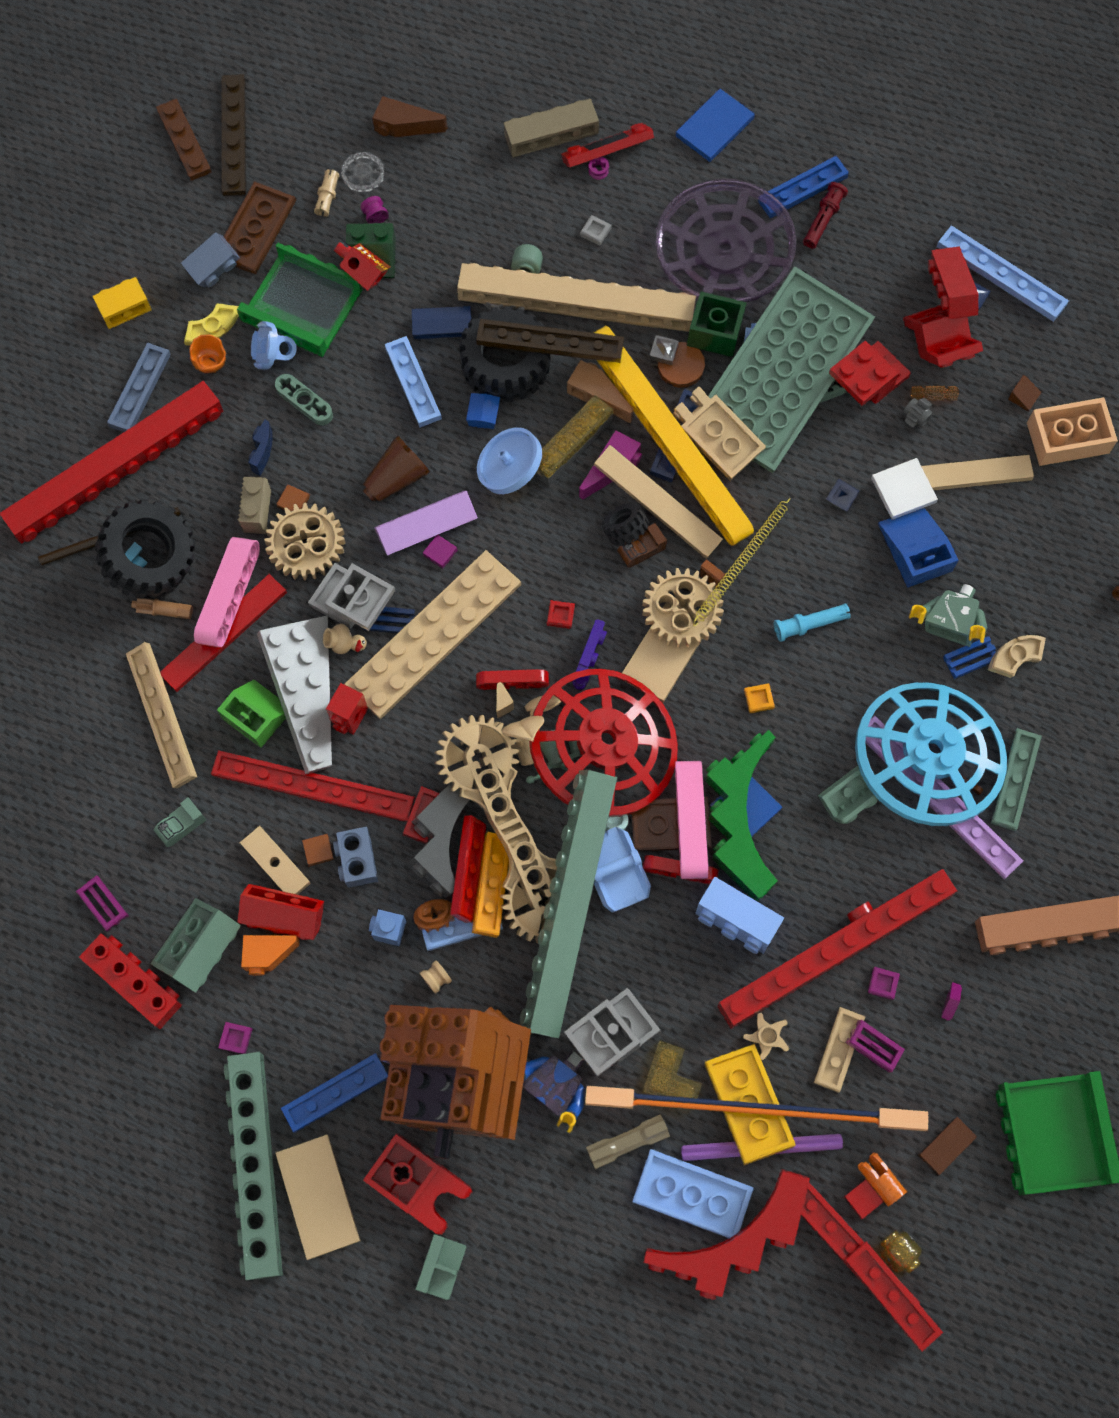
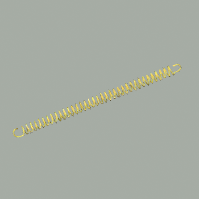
[693,498,790,626]

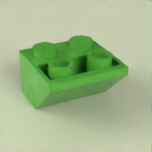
[217,680,286,748]

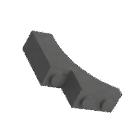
[409,782,473,898]

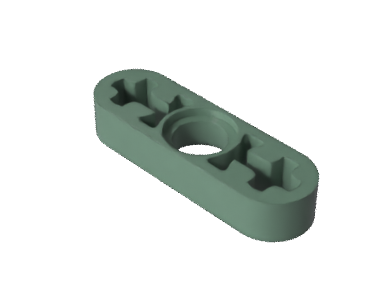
[275,374,333,425]

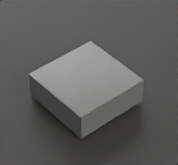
[580,215,612,246]

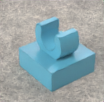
[125,542,147,568]

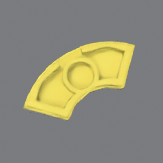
[184,304,239,345]

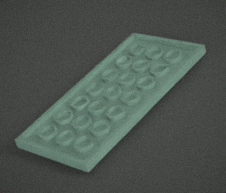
[708,266,875,473]

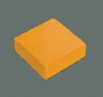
[744,683,775,714]

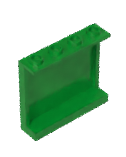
[996,1071,1119,1195]

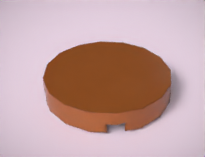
[658,342,705,388]

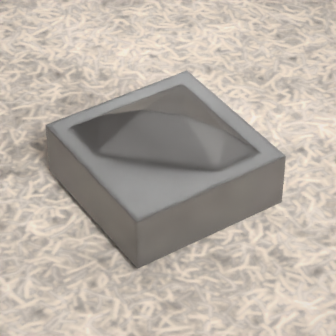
[649,335,679,365]

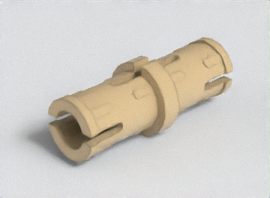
[314,169,339,217]

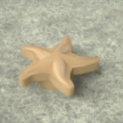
[743,1013,789,1060]

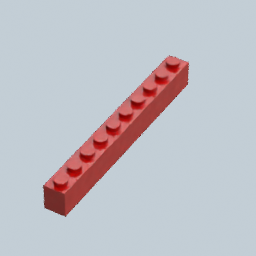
[0,380,223,544]
[717,869,957,1029]

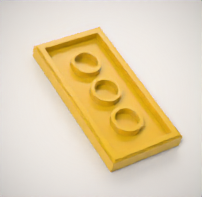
[704,1044,796,1165]

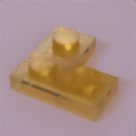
[642,1040,702,1110]

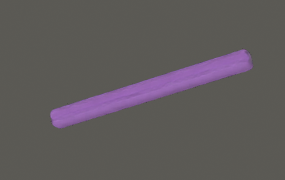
[681,1134,843,1161]

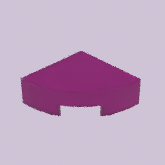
[941,982,962,1021]

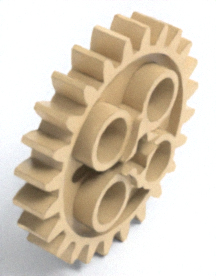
[264,503,345,581]
[642,568,724,648]

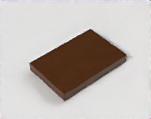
[631,797,711,852]

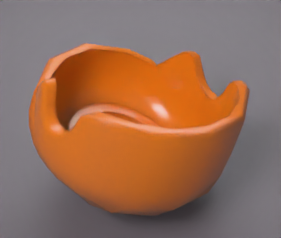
[190,334,226,373]

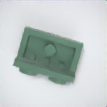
[818,766,877,824]

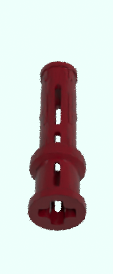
[803,182,848,249]

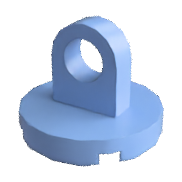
[251,321,297,370]

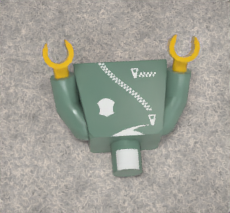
[909,584,988,647]

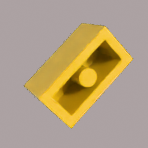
[93,277,152,329]

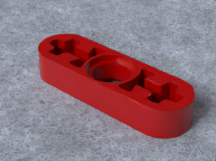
[476,669,549,690]
[643,855,719,885]

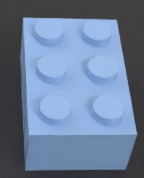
[695,877,784,954]

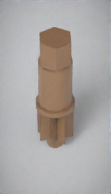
[131,598,193,619]

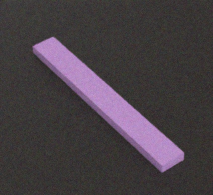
[865,716,1023,879]

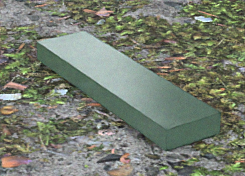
[991,728,1042,831]

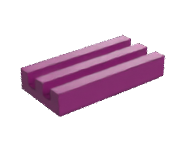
[76,875,129,932]
[845,1020,905,1072]

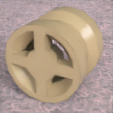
[419,960,452,994]

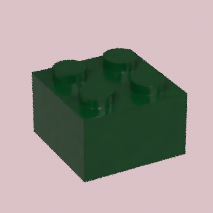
[687,291,747,357]

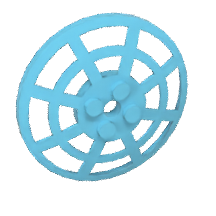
[855,682,1007,826]

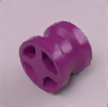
[360,196,389,223]

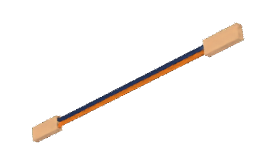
[585,1086,928,1131]

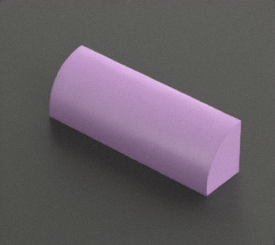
[374,491,478,555]

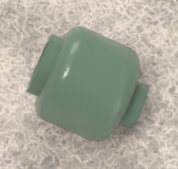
[511,244,543,274]

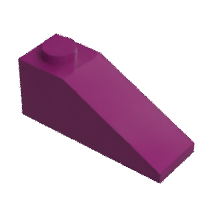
[579,430,642,499]

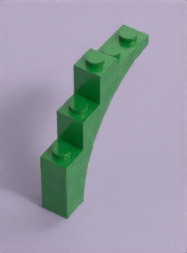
[705,730,778,902]

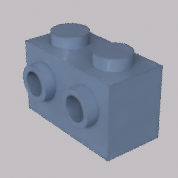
[181,232,240,288]

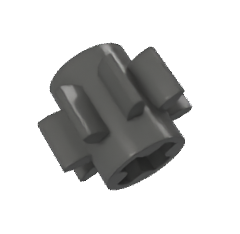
[903,397,934,428]

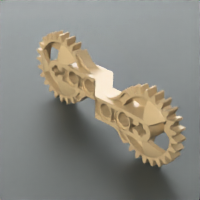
[435,715,557,943]

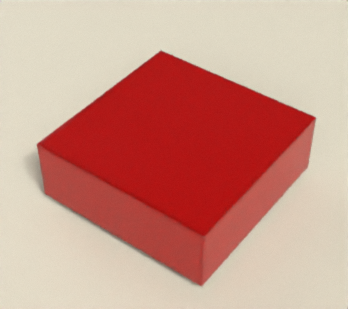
[547,600,575,629]
[844,1179,883,1219]

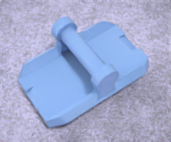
[594,827,651,913]

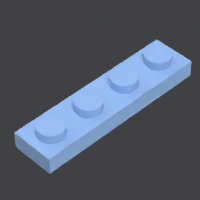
[384,336,442,428]

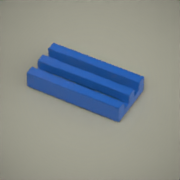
[943,636,996,679]

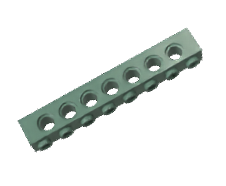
[224,1052,283,1280]

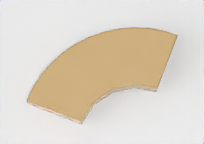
[988,635,1046,678]

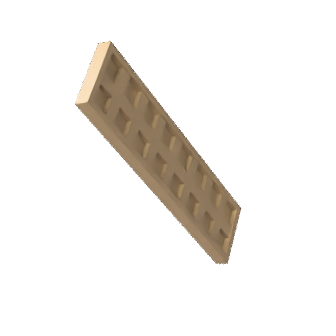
[345,550,521,719]

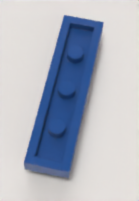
[758,156,849,218]
[281,1053,388,1133]

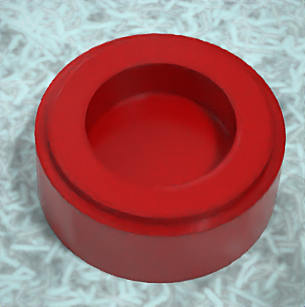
[847,902,874,923]

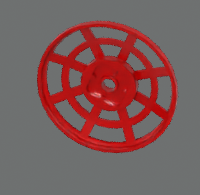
[529,669,678,817]

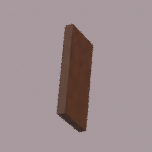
[224,182,296,275]

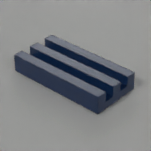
[363,607,415,633]

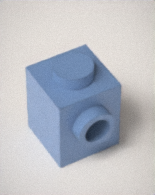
[369,909,406,946]

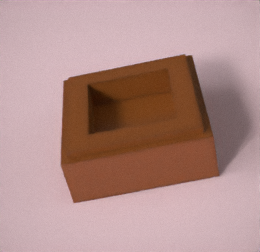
[276,484,310,512]
[700,559,725,589]
[302,834,334,867]

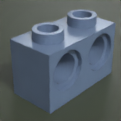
[333,827,379,888]

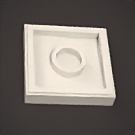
[871,458,938,520]

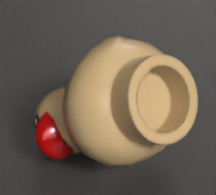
[323,623,367,654]

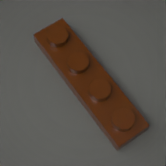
[156,98,212,181]

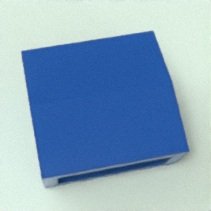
[466,393,500,429]

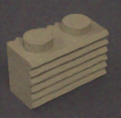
[237,477,271,534]

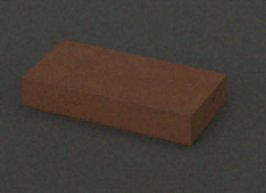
[919,1117,977,1175]

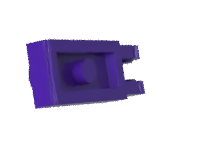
[572,619,607,690]

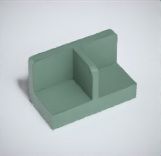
[416,1234,466,1300]

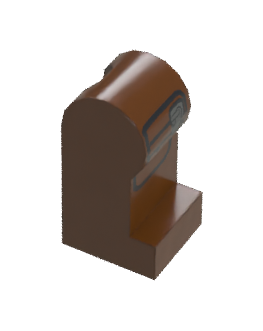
[617,523,667,568]

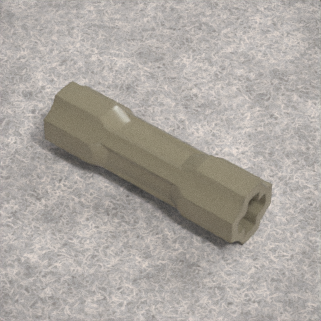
[586,1114,670,1170]

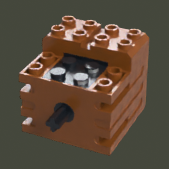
[380,1005,531,1159]

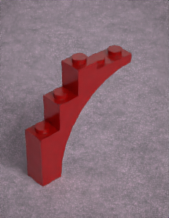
[644,1169,810,1300]

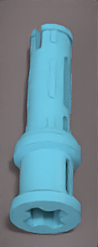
[774,603,851,642]

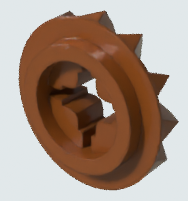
[413,899,455,933]

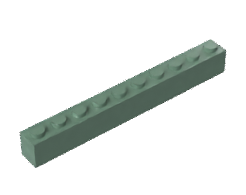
[520,770,617,1038]

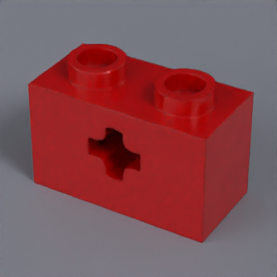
[326,683,368,735]

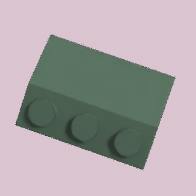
[150,898,241,993]

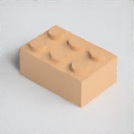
[1027,397,1118,466]

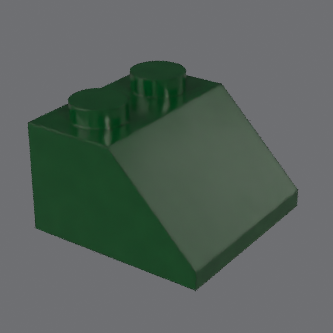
[346,223,395,278]

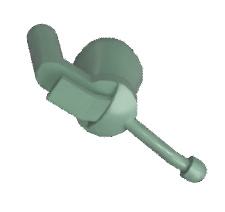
[526,730,581,784]

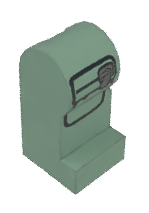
[154,798,206,847]

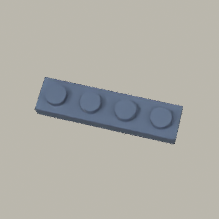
[107,343,171,432]

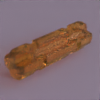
[911,386,959,401]

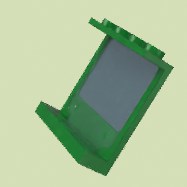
[237,243,363,357]

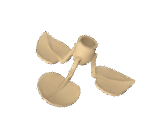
[460,695,561,766]

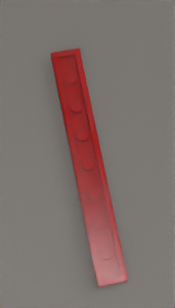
[211,750,415,822]

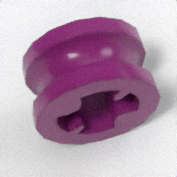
[589,157,609,180]

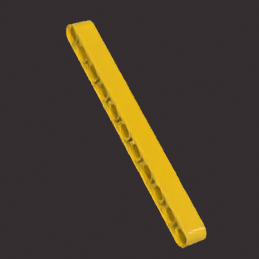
[594,326,754,546]

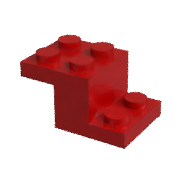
[903,305,983,367]
[829,341,911,406]

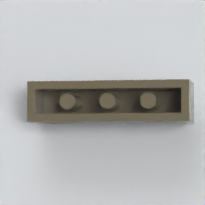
[504,99,599,157]

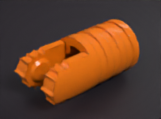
[858,1153,907,1207]

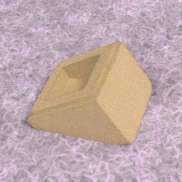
[496,682,514,718]

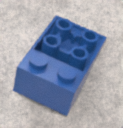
[878,508,958,588]

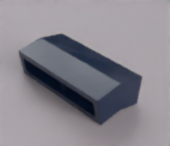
[412,306,471,339]

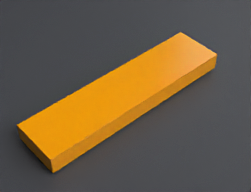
[472,832,509,938]

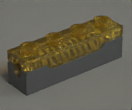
[535,395,613,487]

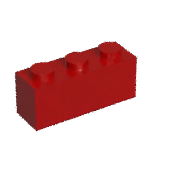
[237,884,324,940]

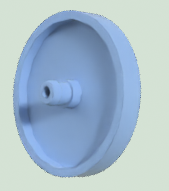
[477,428,542,494]

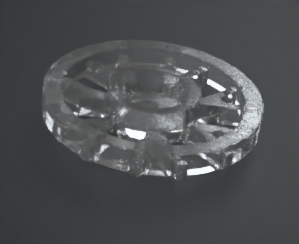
[341,152,385,192]

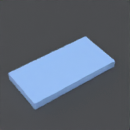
[632,1149,754,1238]

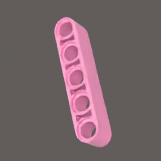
[194,537,260,647]
[675,761,708,879]

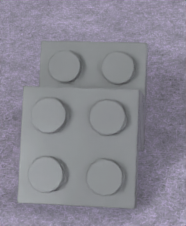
[308,563,395,631]
[564,988,660,1077]

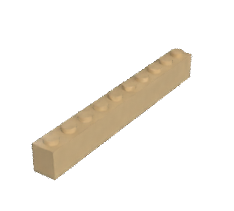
[458,263,696,332]

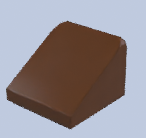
[1008,375,1041,412]

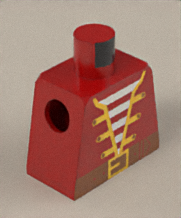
[334,240,390,291]

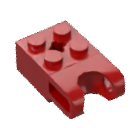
[363,1133,473,1235]

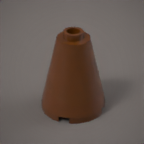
[363,435,431,502]

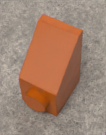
[241,935,300,976]

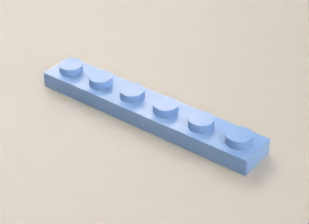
[937,225,1069,322]

